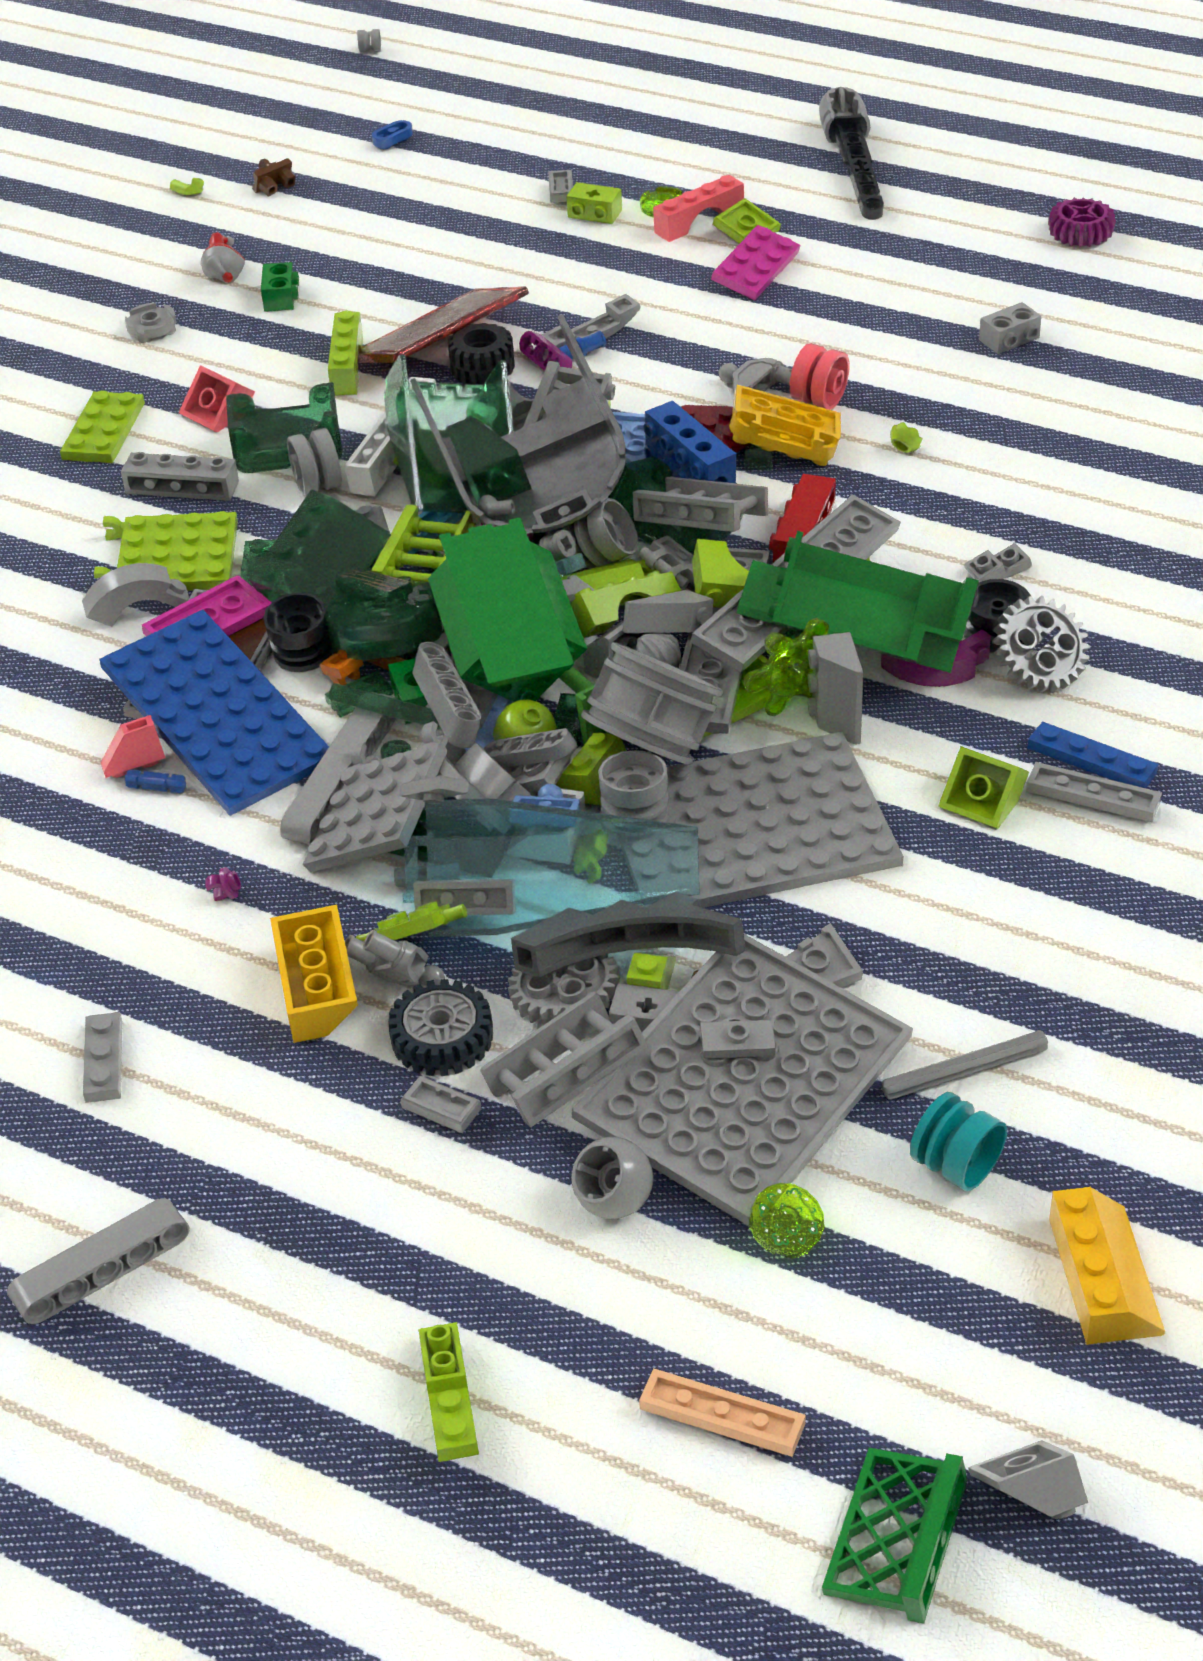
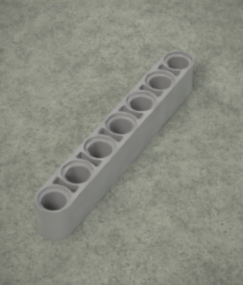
[280,692,399,845]

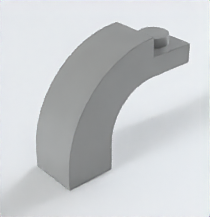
[82,563,189,627]
[454,742,532,828]

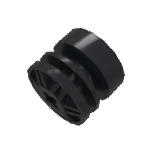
[263,593,334,672]

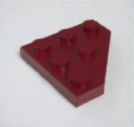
[681,405,751,453]

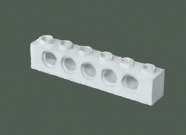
[344,377,440,496]

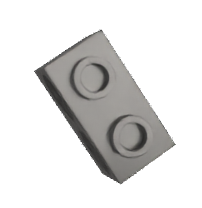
[979,302,1041,354]

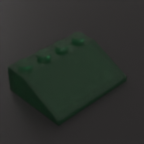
[249,489,391,626]

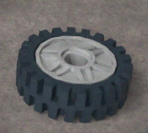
[388,979,493,1076]

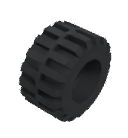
[448,323,515,385]

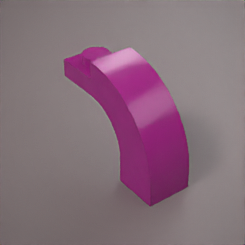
[881,629,991,687]

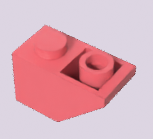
[101,715,165,778]

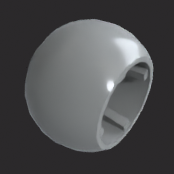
[571,1137,653,1219]

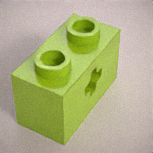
[566,182,622,224]

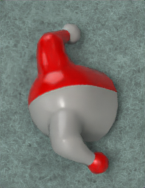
[201,232,245,283]

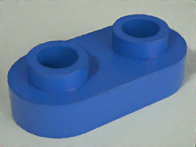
[372,120,413,150]

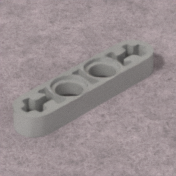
[483,729,577,768]

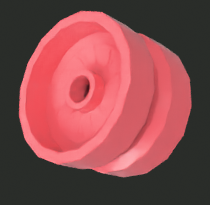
[790,343,850,410]

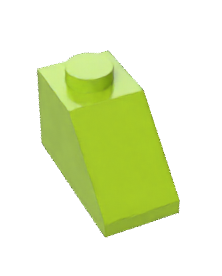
[627,952,676,990]

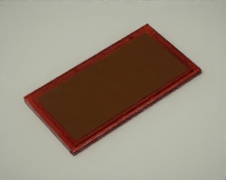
[358,286,529,363]

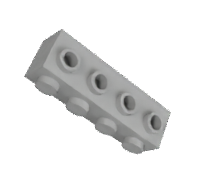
[121,452,239,501]

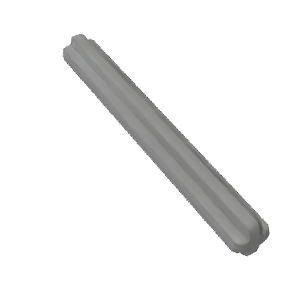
[882,1030,1048,1100]

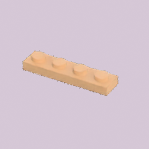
[639,1368,806,1457]

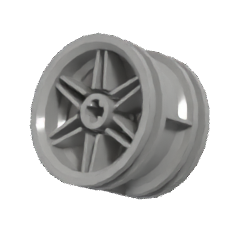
[581,642,724,765]

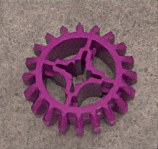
[1048,197,1116,247]

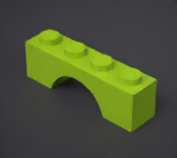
[328,310,363,396]
[570,571,681,638]

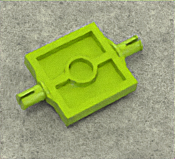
[356,901,468,942]

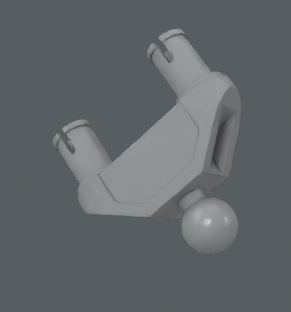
[719,358,792,397]
[345,930,445,988]

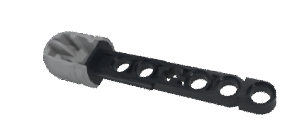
[819,87,884,220]

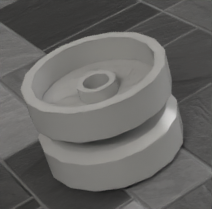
[287,428,342,496]

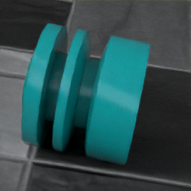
[910,1092,1007,1191]

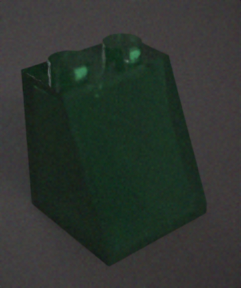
[446,416,532,506]

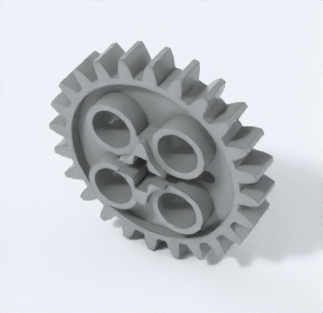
[992,596,1090,693]
[508,954,620,1026]

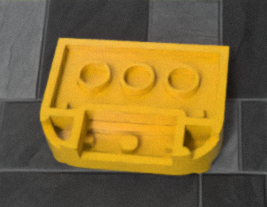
[729,384,841,466]

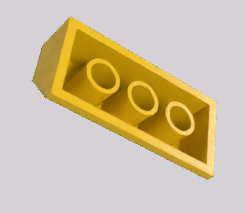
[270,905,358,1043]
[1049,1187,1165,1345]

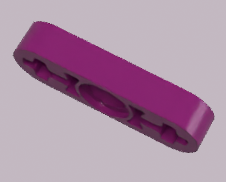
[519,331,572,371]

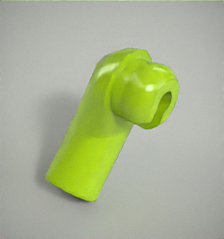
[170,177,204,195]

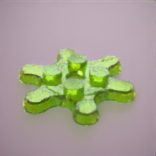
[743,618,829,716]

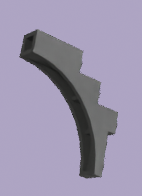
[511,892,745,978]

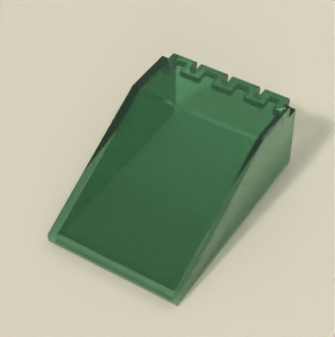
[384,355,514,513]

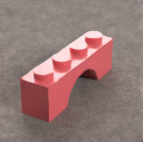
[653,175,744,242]

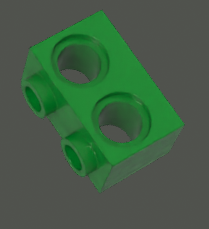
[261,262,299,312]

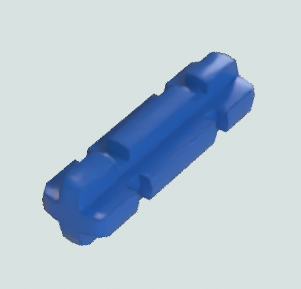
[125,769,186,794]

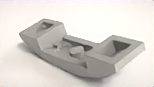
[541,294,641,348]

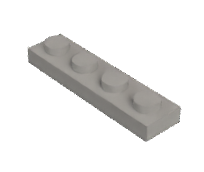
[1026,762,1162,822]

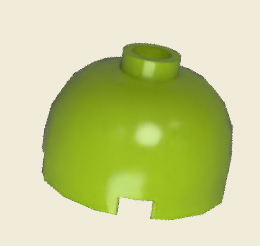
[493,699,557,741]

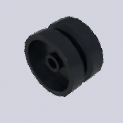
[964,579,1031,653]

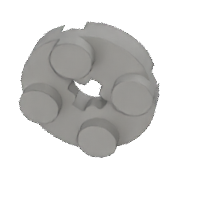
[125,303,176,343]

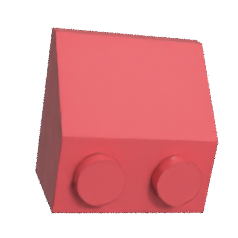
[179,365,255,432]

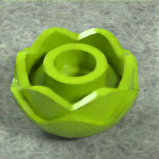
[890,422,923,453]

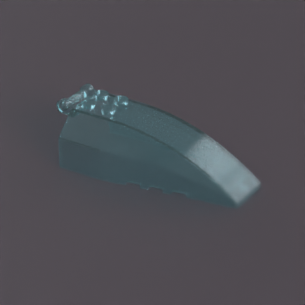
[402,799,700,937]

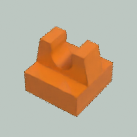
[320,649,364,689]

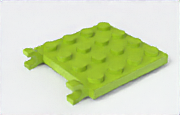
[94,511,238,591]

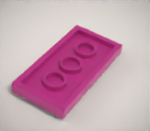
[711,225,801,301]
[142,575,272,636]

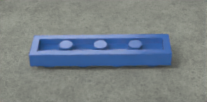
[1027,721,1158,788]

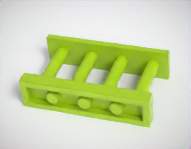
[371,504,477,595]

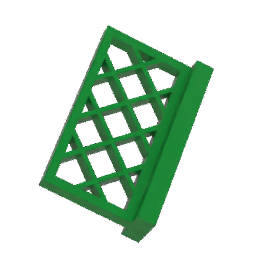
[821,1448,968,1624]

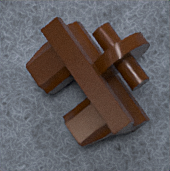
[252,158,296,197]

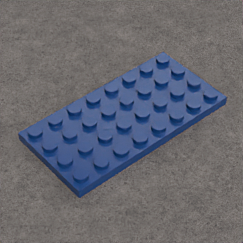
[99,609,329,816]

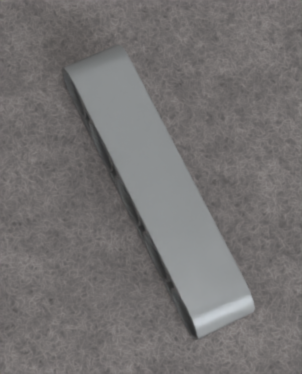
[413,642,481,748]
[7,1198,190,1324]

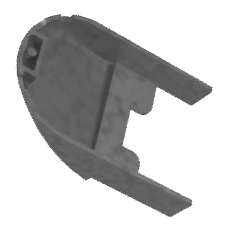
[410,314,626,533]

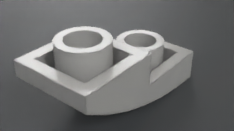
[964,543,1032,582]

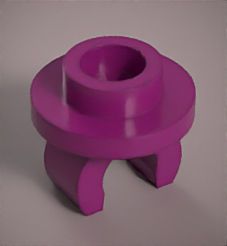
[205,867,241,901]

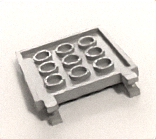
[302,721,449,873]

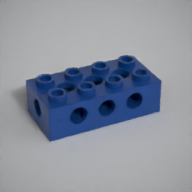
[643,400,736,484]

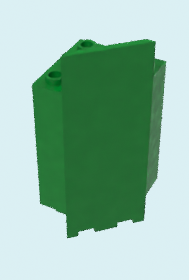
[428,517,587,702]
[736,531,979,673]

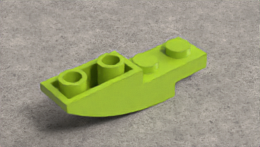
[418,1322,479,1462]

